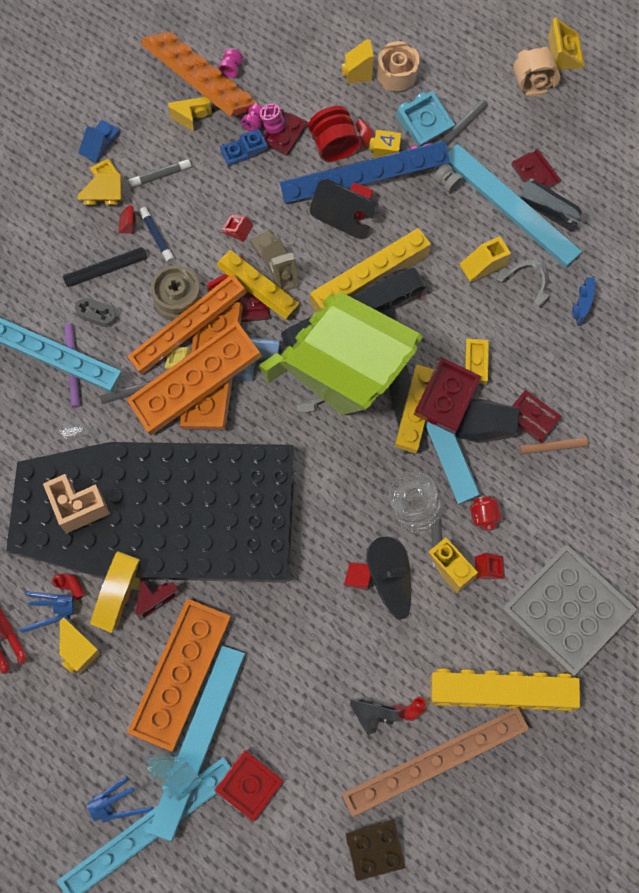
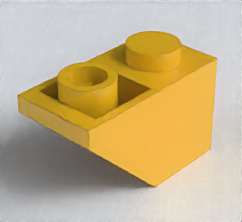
[77,173,123,205]
[459,236,511,283]
[428,537,478,594]

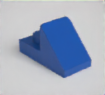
[79,120,120,163]

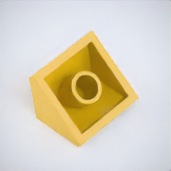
[548,17,585,70]

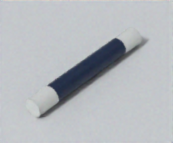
[139,207,175,263]

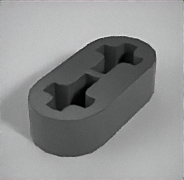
[75,298,116,327]

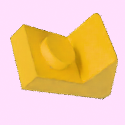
[168,97,212,132]

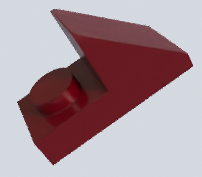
[135,580,180,621]

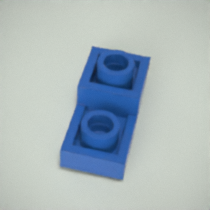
[220,129,267,167]
[572,277,595,326]

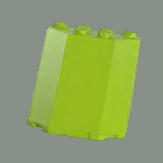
[280,292,423,415]

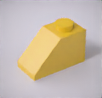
[341,39,374,84]
[59,617,100,675]

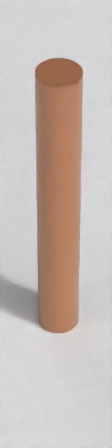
[519,437,588,454]

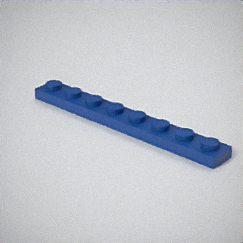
[279,141,450,203]

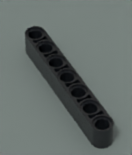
[281,268,427,347]

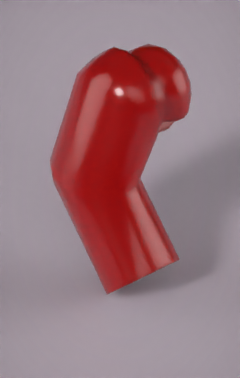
[355,119,374,149]
[52,573,86,601]
[393,697,426,721]

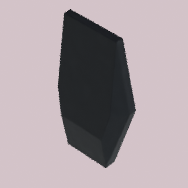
[455,399,520,443]

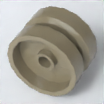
[151,265,201,321]

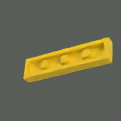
[216,250,299,320]
[394,364,434,454]

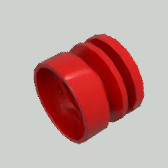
[308,105,361,162]

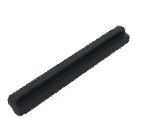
[63,247,147,287]

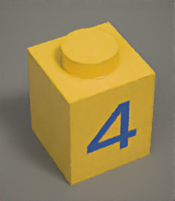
[369,130,401,158]

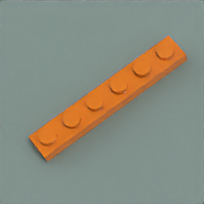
[127,274,247,375]

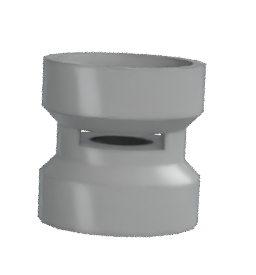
[433,164,463,194]

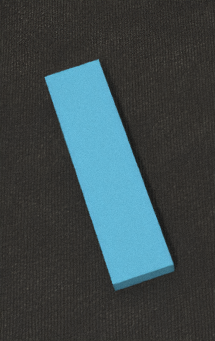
[425,421,481,505]

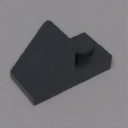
[350,698,404,735]

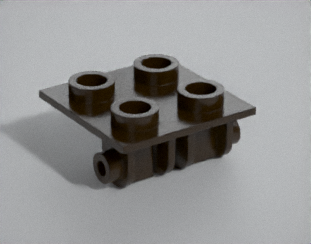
[345,820,405,881]

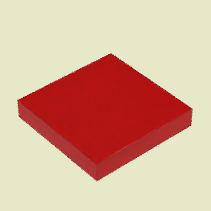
[214,750,284,822]

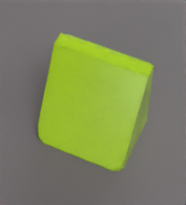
[259,353,286,383]

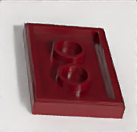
[413,357,481,434]

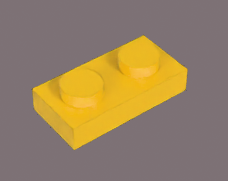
[465,339,489,384]

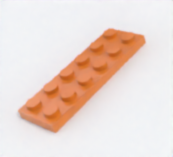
[141,32,258,117]
[180,302,243,430]
[126,321,262,435]
[127,599,231,753]

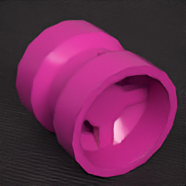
[218,49,244,78]
[260,103,286,134]
[241,104,264,132]

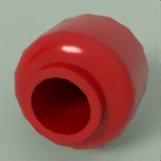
[469,495,503,531]

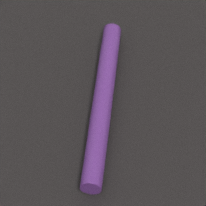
[64,323,80,408]

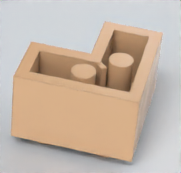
[43,474,110,533]

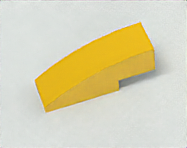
[90,551,140,633]

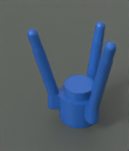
[20,591,74,633]
[87,777,153,823]

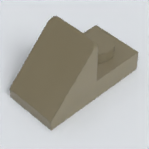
[251,230,287,272]
[269,253,298,292]

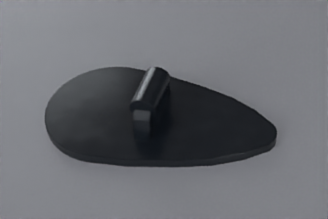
[366,537,411,620]

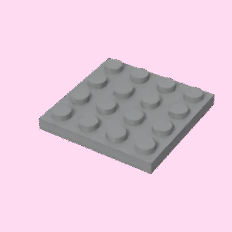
[502,544,638,678]

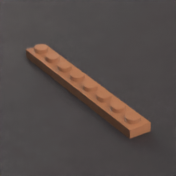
[341,707,529,818]

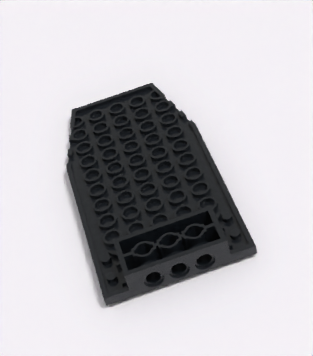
[6,442,294,583]

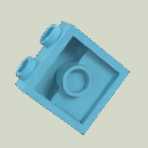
[395,90,455,147]

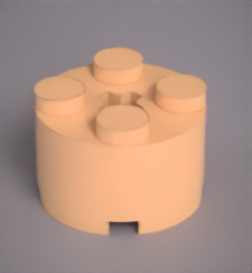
[377,41,420,91]
[513,47,560,97]

